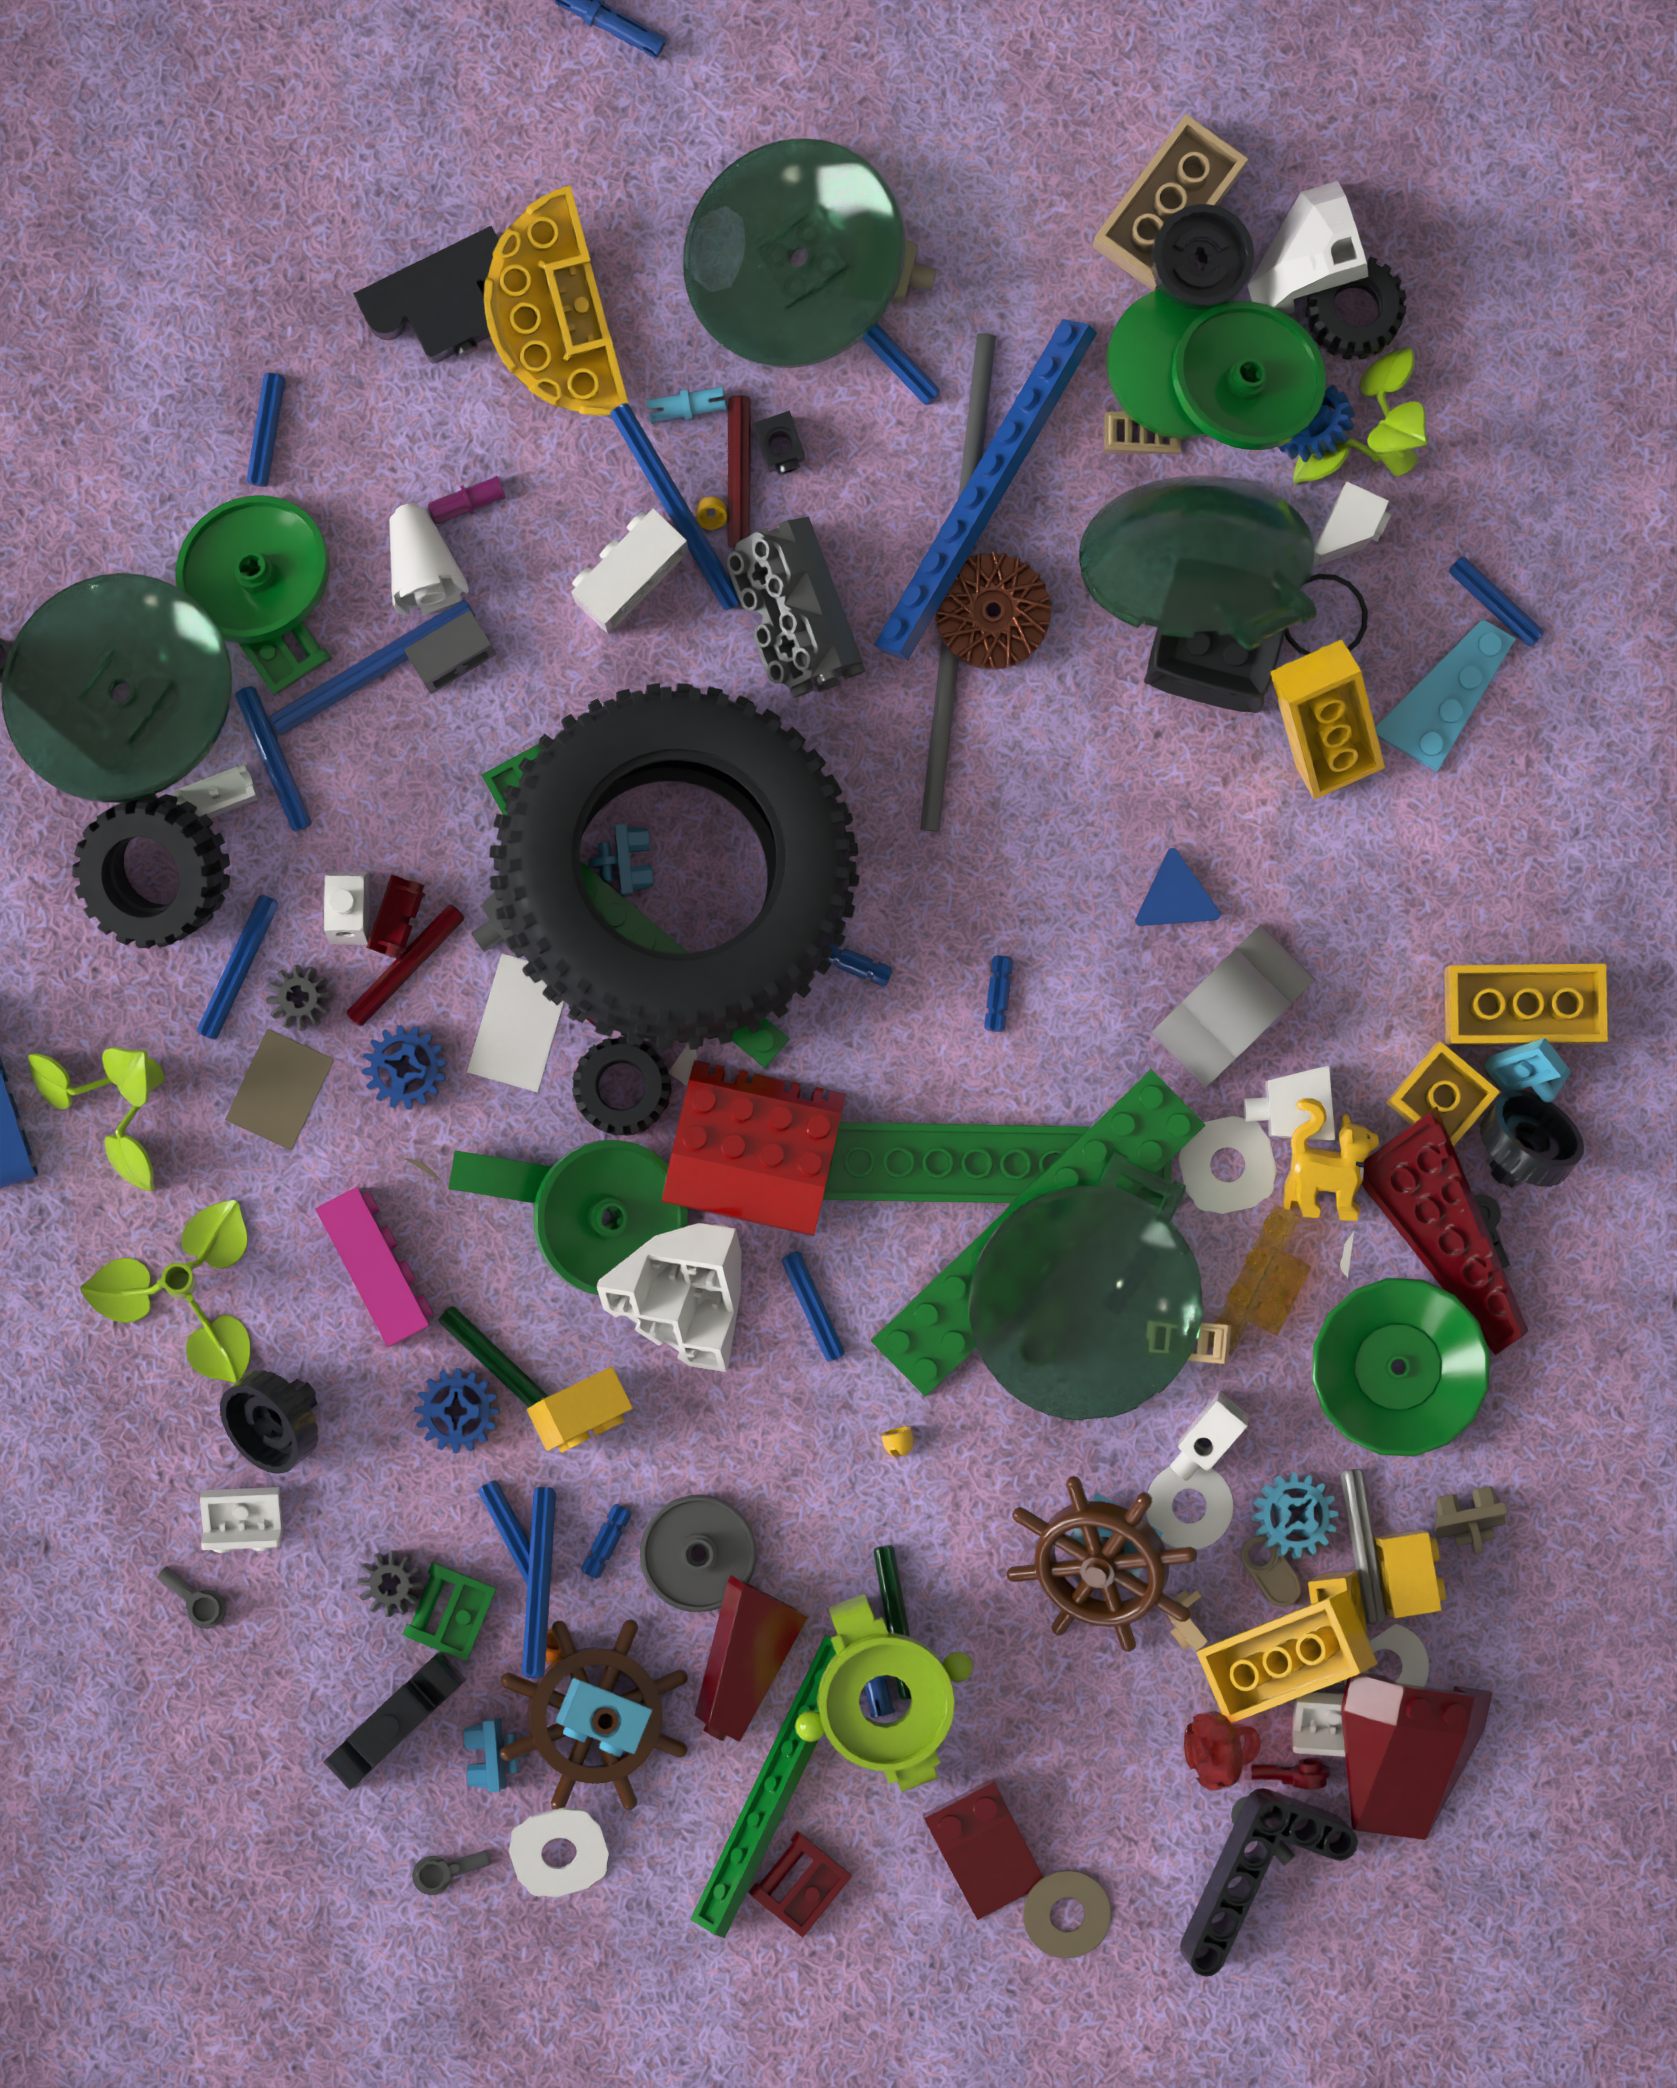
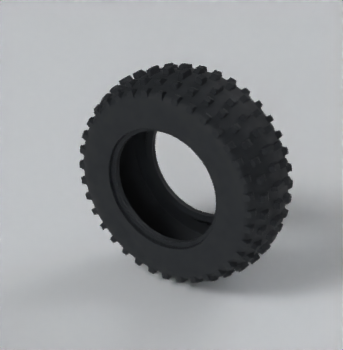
[489,683,860,1050]

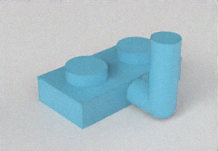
[1483,1038,1571,1103]

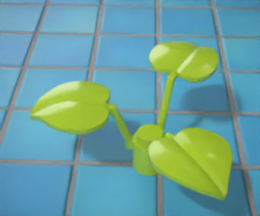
[1293,347,1428,485]
[27,1047,165,1191]
[80,1200,251,1383]

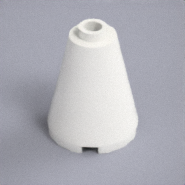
[389,503,469,616]

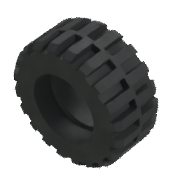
[72,793,230,949]

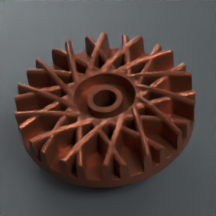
[935,552,1051,670]

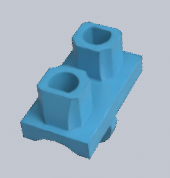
[589,823,653,896]
[464,1718,529,1793]

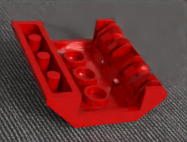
[662,1060,846,1236]

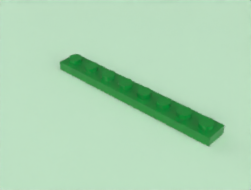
[580,861,790,1068]
[690,1635,837,1938]

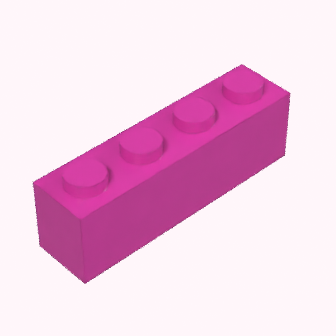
[315,1187,434,1347]

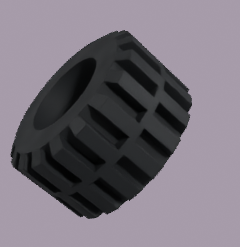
[1306,256,1407,360]
[572,1036,671,1136]

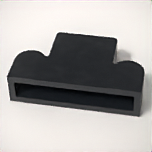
[353,226,499,364]
[323,1652,467,1790]

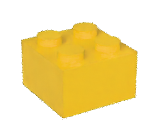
[1385,1041,1500,1147]
[526,1366,633,1453]
[1374,1529,1446,1618]

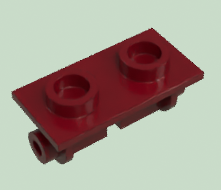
[366,874,426,959]

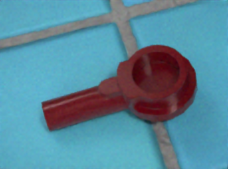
[1251,1758,1330,1789]

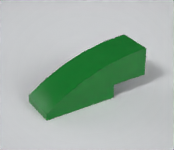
[448,1150,551,1204]

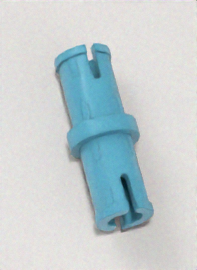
[647,385,727,424]

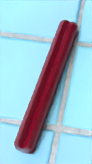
[727,395,751,548]
[346,904,465,1026]

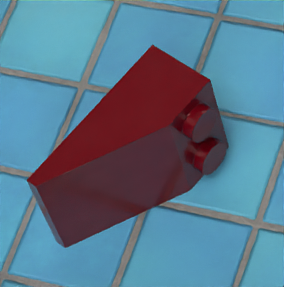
[923,1778,1044,1920]

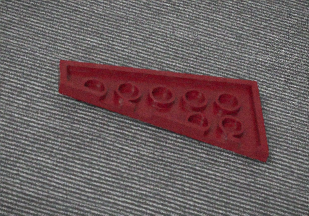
[1361,1106,1528,1355]

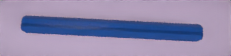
[610,403,741,611]
[270,600,475,735]

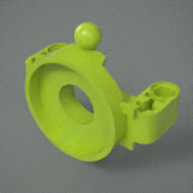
[795,1593,974,1793]

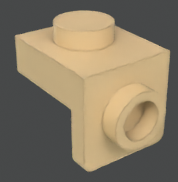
[1166,1589,1208,1652]

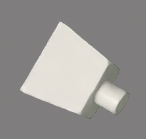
[324,871,370,945]
[1244,1066,1335,1142]
[1170,1391,1250,1481]

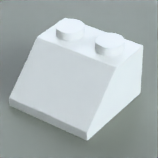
[1307,482,1391,567]

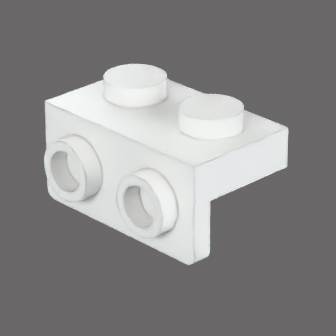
[200,1487,283,1553]
[1292,1692,1345,1756]

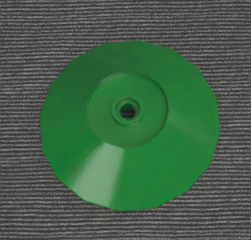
[1312,1278,1490,1457]

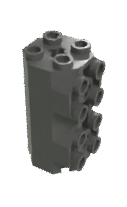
[727,516,865,698]

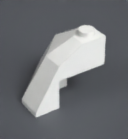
[597,1223,742,1372]

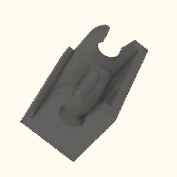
[404,610,497,694]

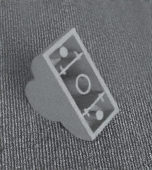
[1150,924,1315,1088]

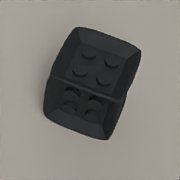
[1144,559,1294,713]

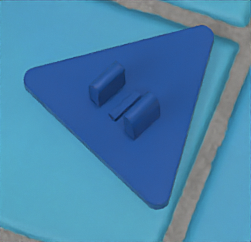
[1135,848,1221,926]

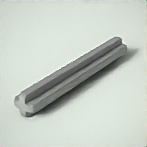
[1341,1469,1387,1624]

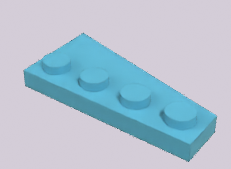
[1375,619,1516,772]

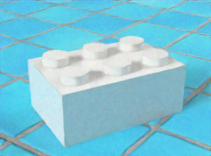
[571,509,689,635]

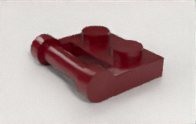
[748,1830,852,1938]

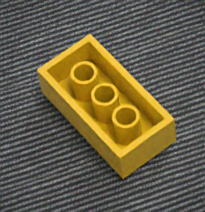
[1270,639,1385,800]
[1444,964,1608,1046]
[1196,1590,1378,1725]

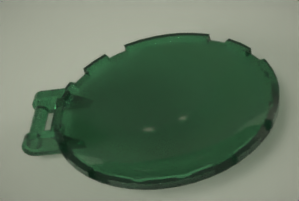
[1079,475,1317,651]
[969,1151,1203,1421]

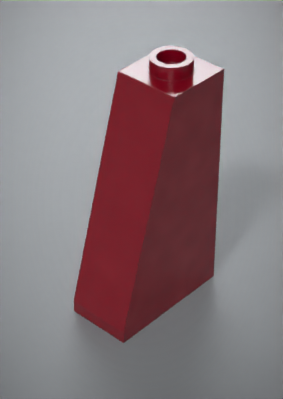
[695,1575,808,1742]

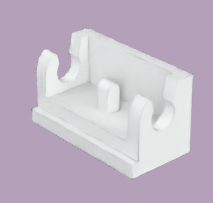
[172,763,260,818]

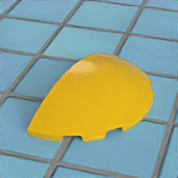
[484,185,629,416]

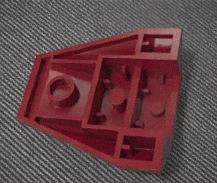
[1341,1673,1492,1840]

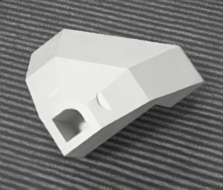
[1247,181,1368,314]

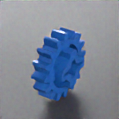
[1278,384,1355,462]
[362,1025,448,1110]
[414,1368,500,1453]

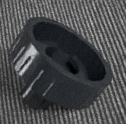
[1150,204,1254,310]
[1480,1090,1584,1188]
[220,1370,319,1474]

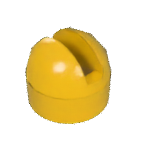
[696,496,727,530]
[881,1426,914,1457]

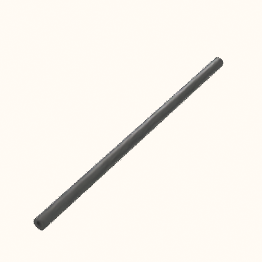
[920,333,996,832]

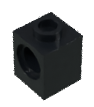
[753,410,805,475]

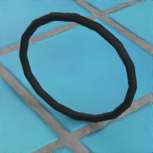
[1285,574,1368,656]

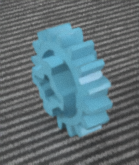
[1251,1473,1338,1559]

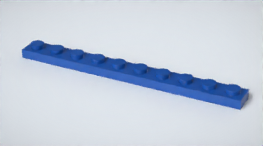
[874,319,1097,660]

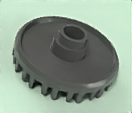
[640,1494,757,1612]

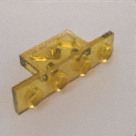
[1208,1205,1312,1356]

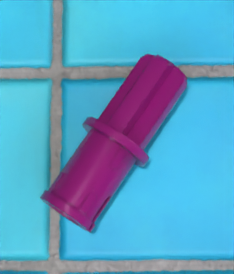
[428,476,506,524]

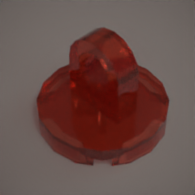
[1184,1711,1261,1791]

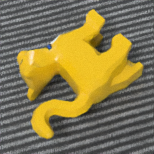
[1283,1098,1379,1221]

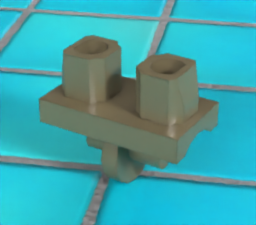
[1434,1486,1507,1555]

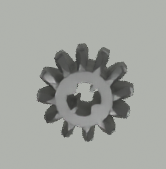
[266,965,333,1031]
[357,1550,425,1617]

